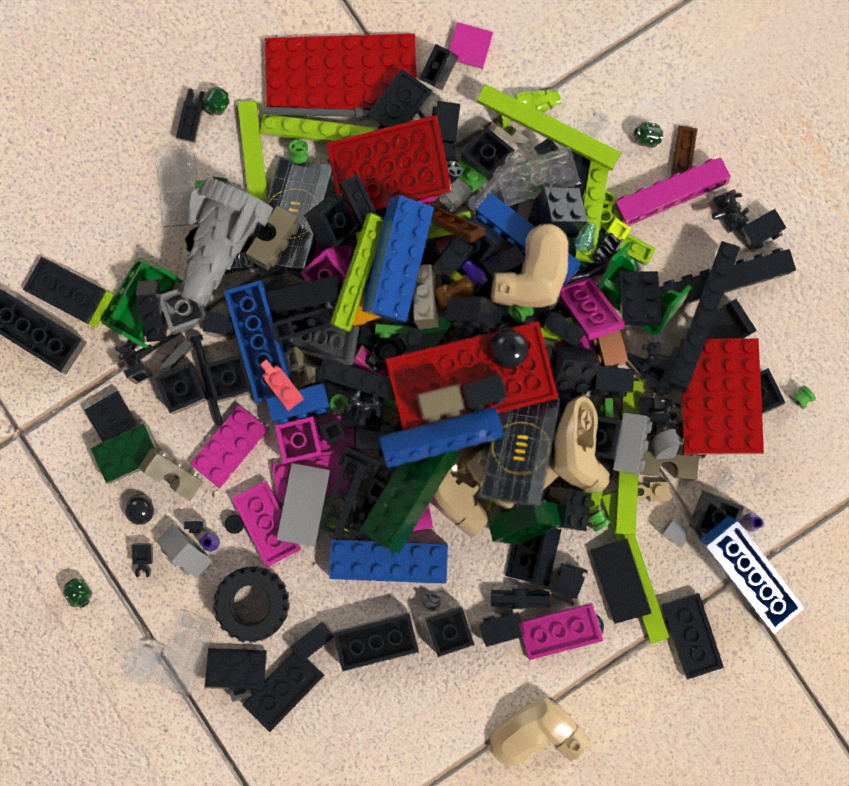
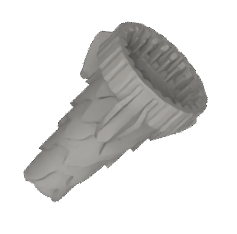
[181,177,273,306]

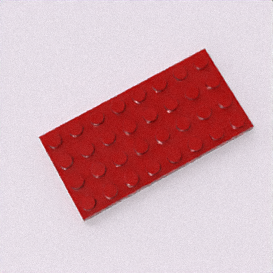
[265,33,417,110]
[386,321,558,431]

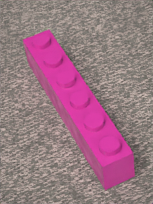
[615,157,731,226]

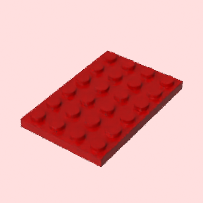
[327,115,452,216]
[680,338,764,455]

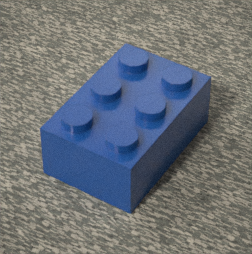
[266,384,331,425]

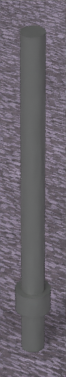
[264,107,370,119]

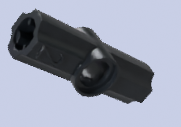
[491,588,550,609]

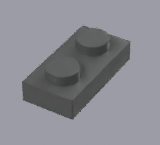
[160,339,194,373]

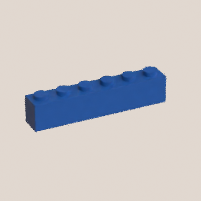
[475,192,581,286]
[379,407,503,468]

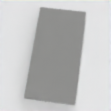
[277,463,330,547]

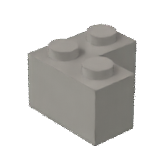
[157,524,213,578]

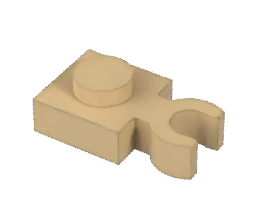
[637,482,670,501]

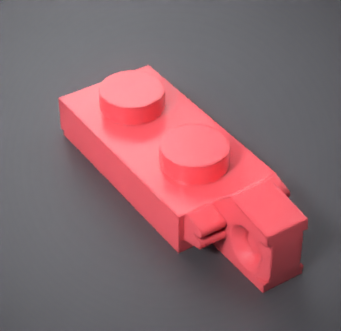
[260,359,304,411]

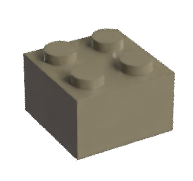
[416,385,464,423]

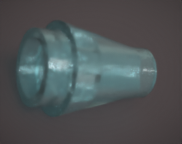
[575,222,597,252]

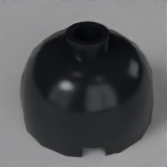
[489,330,529,369]

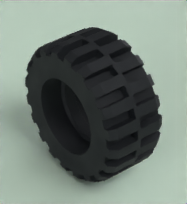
[213,566,290,643]

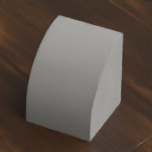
[652,429,680,460]
[660,518,686,547]

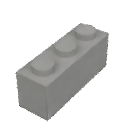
[613,413,652,475]

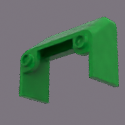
[598,242,692,335]
[101,258,183,348]

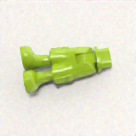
[498,89,561,129]

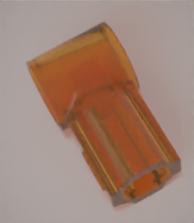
[434,277,474,310]

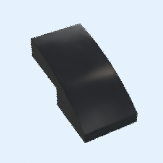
[289,622,334,663]

